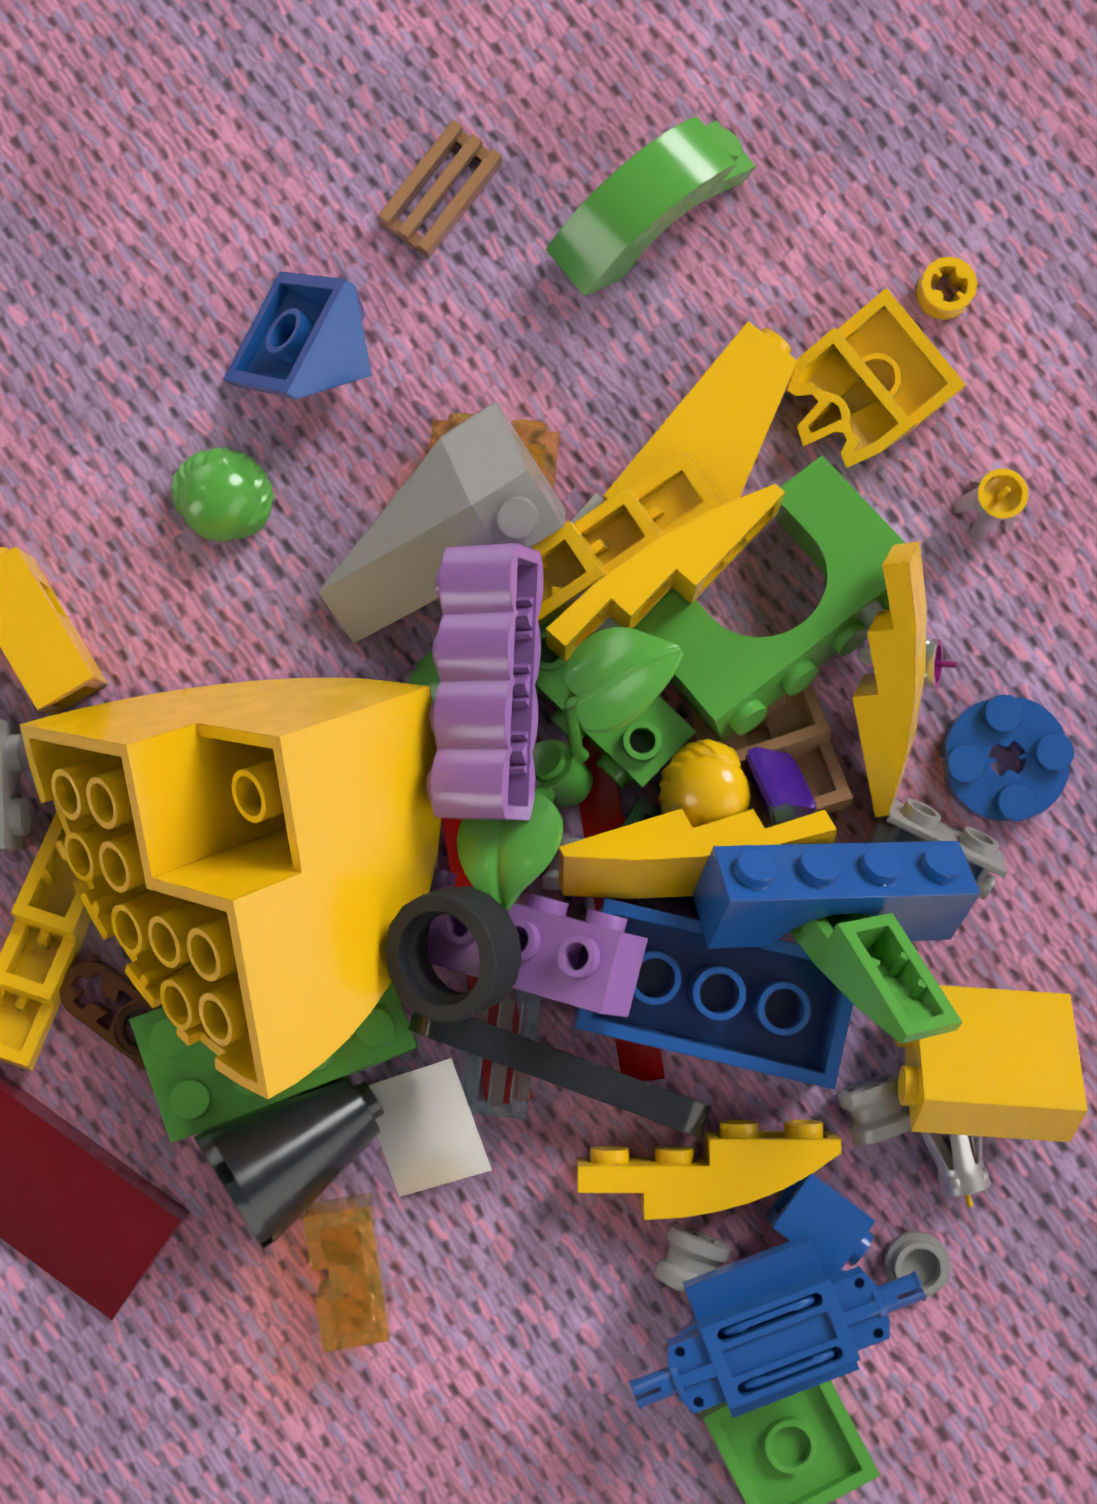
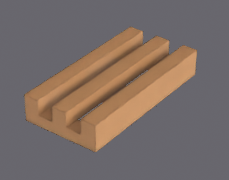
[378,119,503,259]

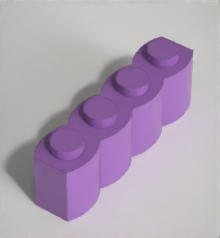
[426,543,544,821]

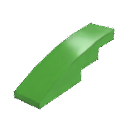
[790,913,962,1044]

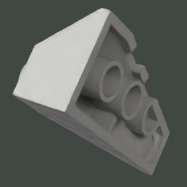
[318,401,566,644]

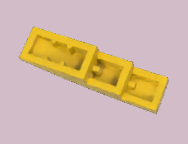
[530,451,722,627]
[546,484,785,662]
[852,541,927,817]
[558,808,837,899]
[0,811,91,1072]

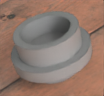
[884,1231,950,1297]

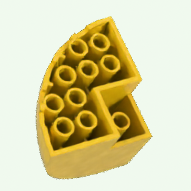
[19,677,442,1100]

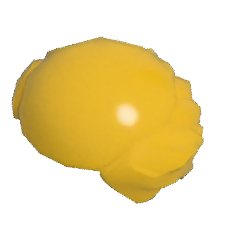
[657,739,751,828]

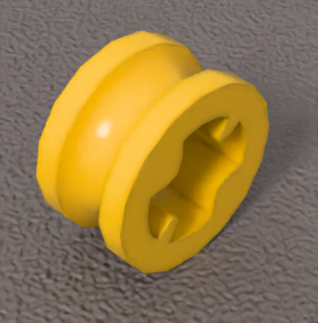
[916,256,978,320]

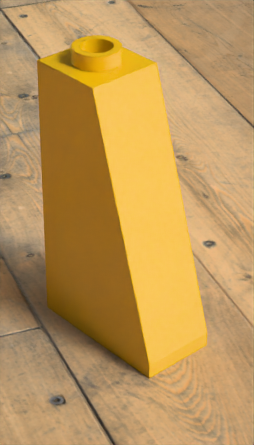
[602,321,798,505]

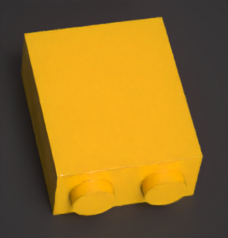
[894,985,1088,1142]

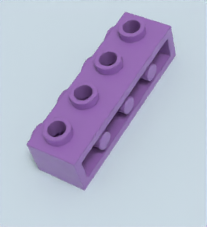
[427,868,648,1017]

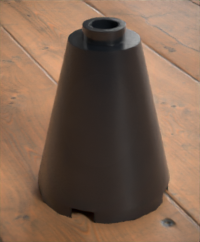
[194,1077,384,1249]

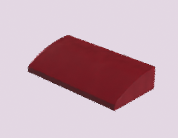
[0,1073,190,1320]

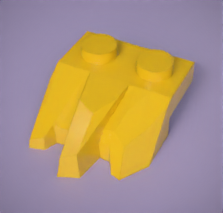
[787,287,966,468]

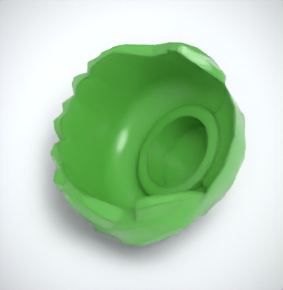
[171,446,274,542]

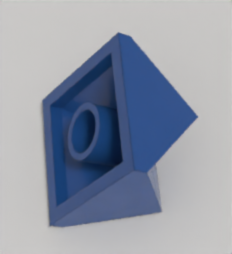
[223,271,372,399]

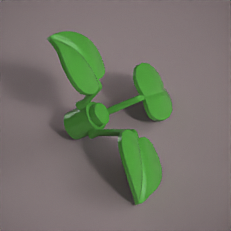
[409,627,684,911]

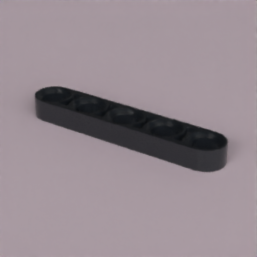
[407,1012,712,1138]

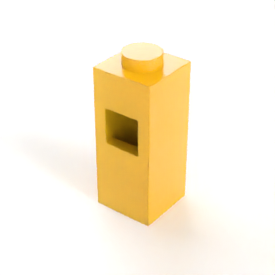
[0,546,108,715]

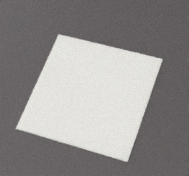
[368,1058,492,1197]

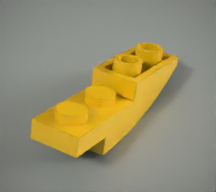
[577,1119,841,1220]

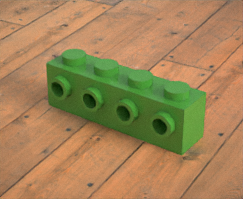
[535,614,697,791]

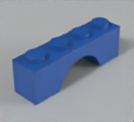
[692,841,980,949]

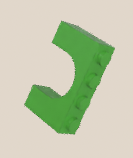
[633,455,923,742]

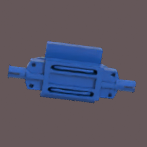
[629,1235,926,1418]

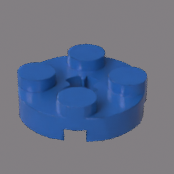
[941,695,1074,822]

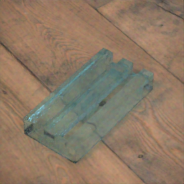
[462,982,541,1120]

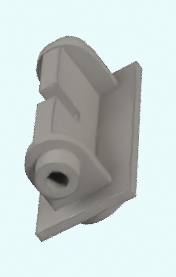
[868,799,1007,900]

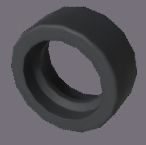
[385,886,522,1022]

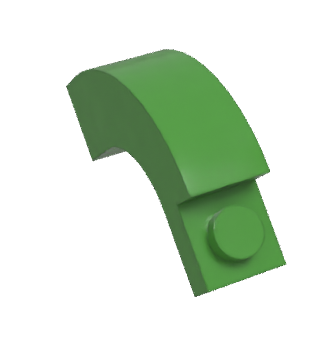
[545,116,756,297]

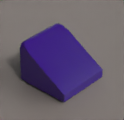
[745,747,817,826]

